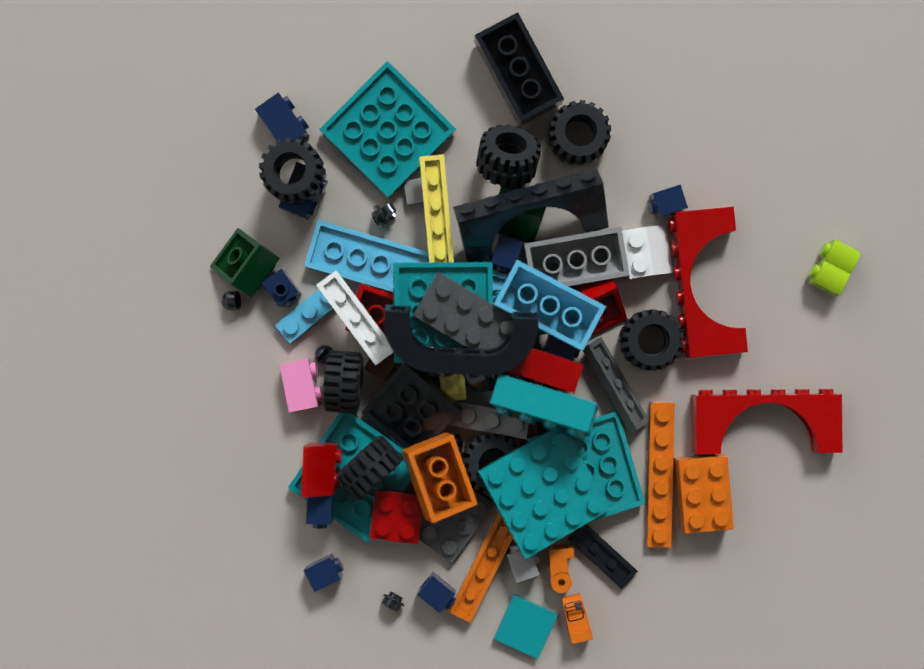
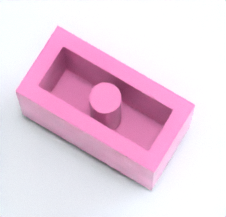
[279,358,323,412]

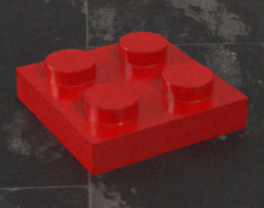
[370,489,422,545]

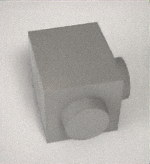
[506,544,540,583]

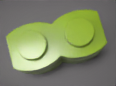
[808,239,861,297]

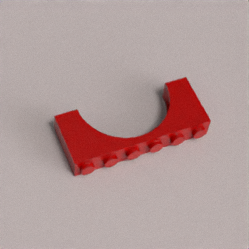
[668,206,748,358]
[691,389,843,454]

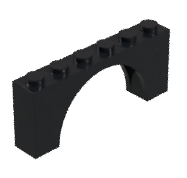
[453,168,609,262]

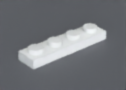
[316,270,393,365]

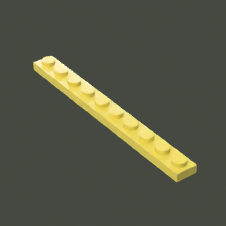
[419,154,467,401]

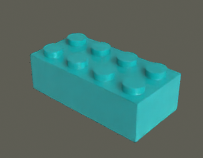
[490,374,598,439]

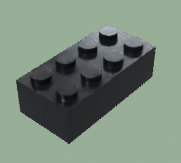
[474,12,564,127]

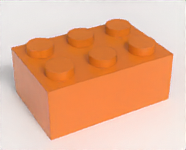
[401,433,478,523]
[674,453,734,534]

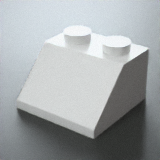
[622,225,673,280]

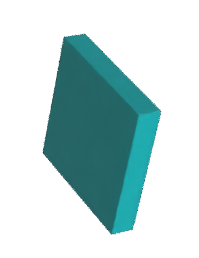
[494,593,558,659]

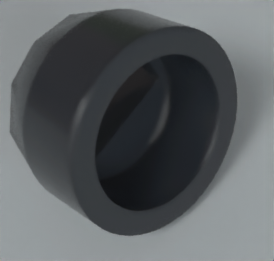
[221,291,241,310]
[315,345,333,364]

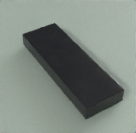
[568,524,638,589]

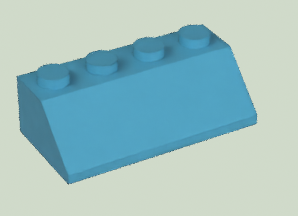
[493,260,606,351]

